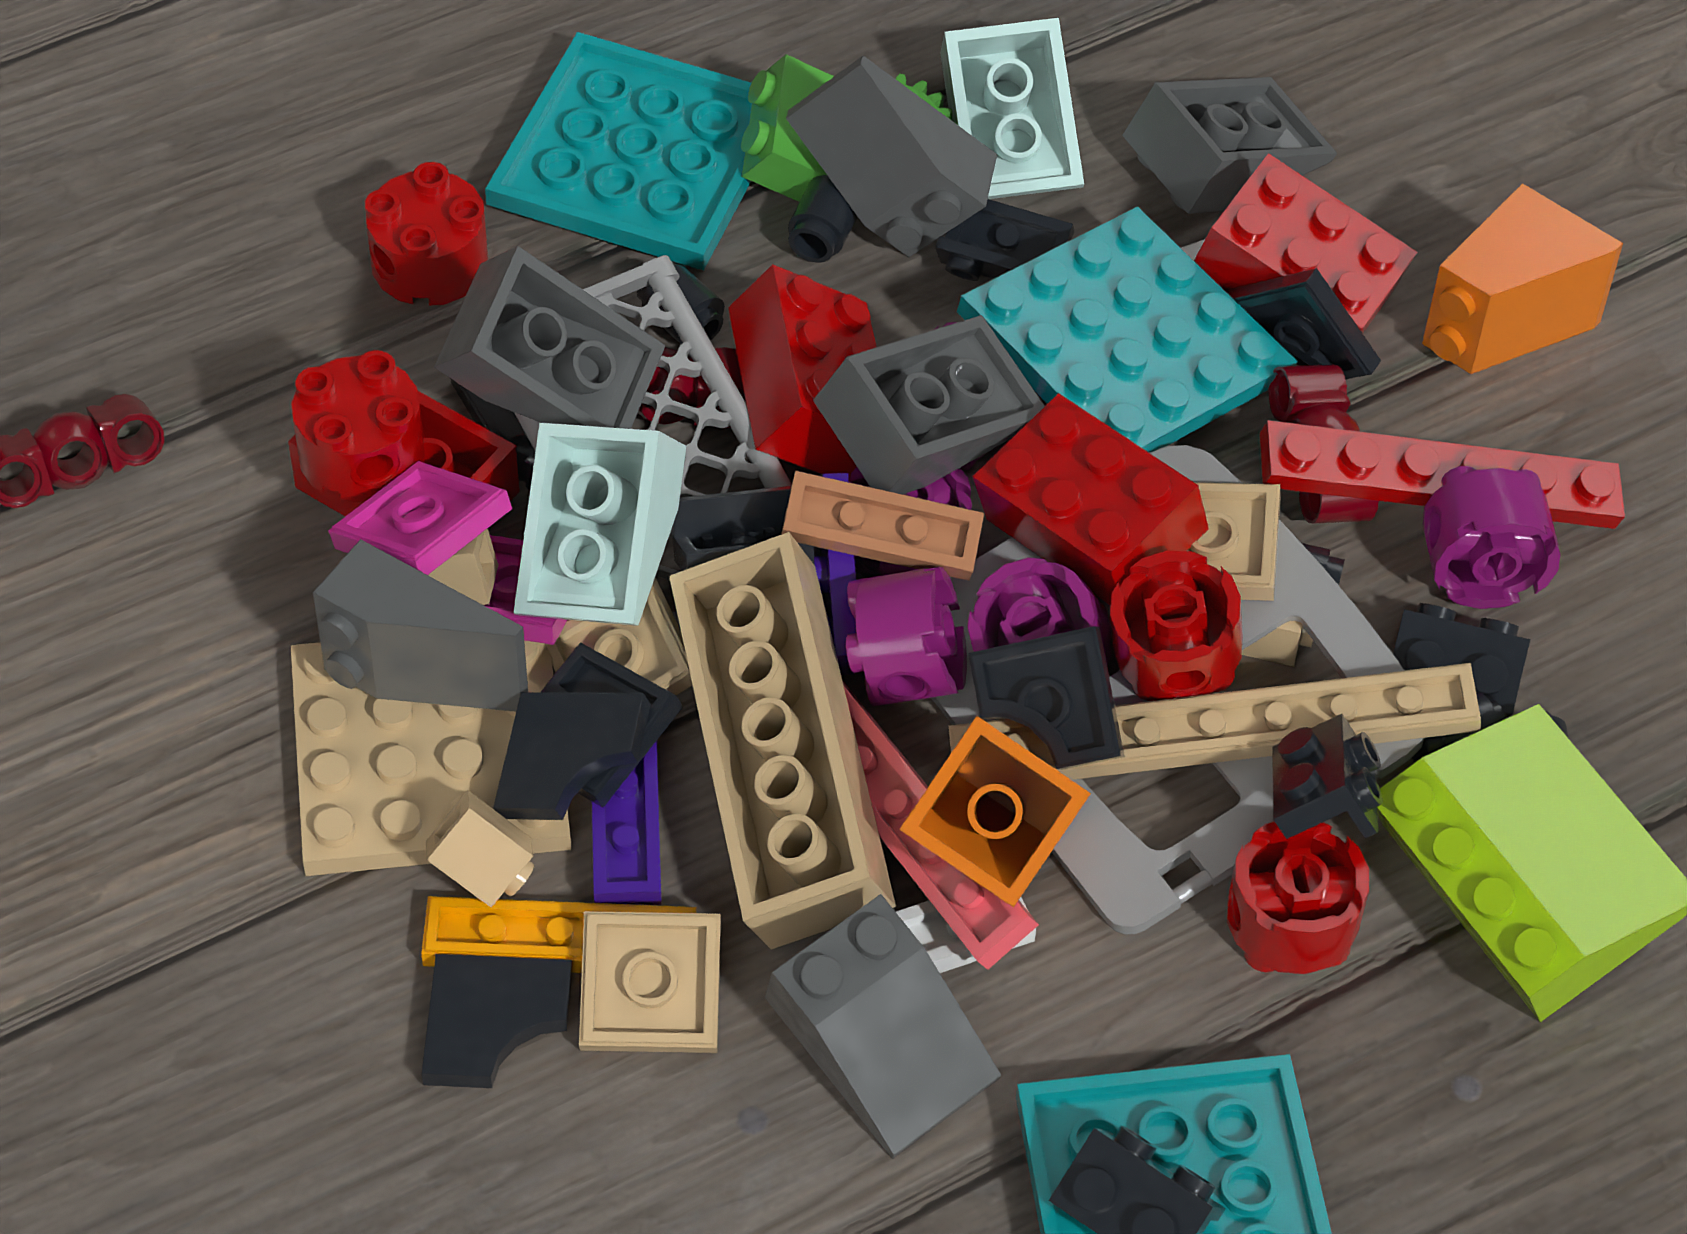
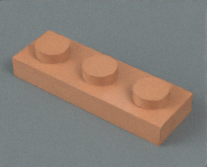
[781,471,984,581]

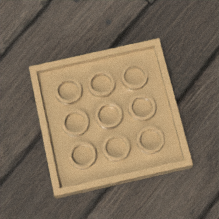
[291,640,571,876]

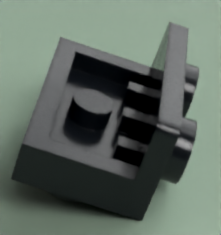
[935,199,1075,281]
[672,486,815,571]
[1393,603,1531,716]
[1272,714,1383,839]
[1048,1125,1226,1234]

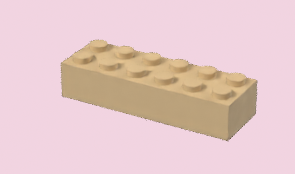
[669,532,896,949]

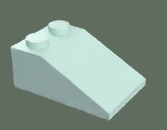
[940,18,1084,199]
[513,423,686,626]

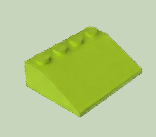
[1377,704,1687,1022]

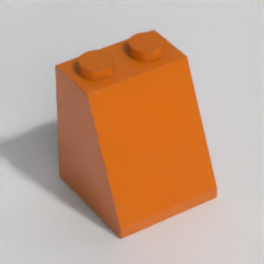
[1422,183,1623,374]
[899,716,1091,908]

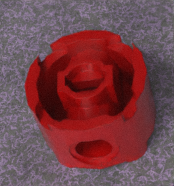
[365,162,488,306]
[291,350,425,503]
[1110,551,1243,701]
[1227,821,1369,974]

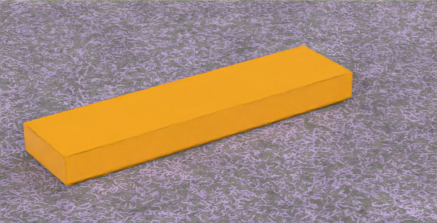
[421,896,697,973]

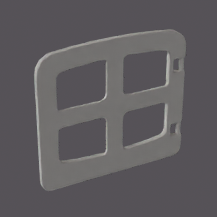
[932,445,1425,935]

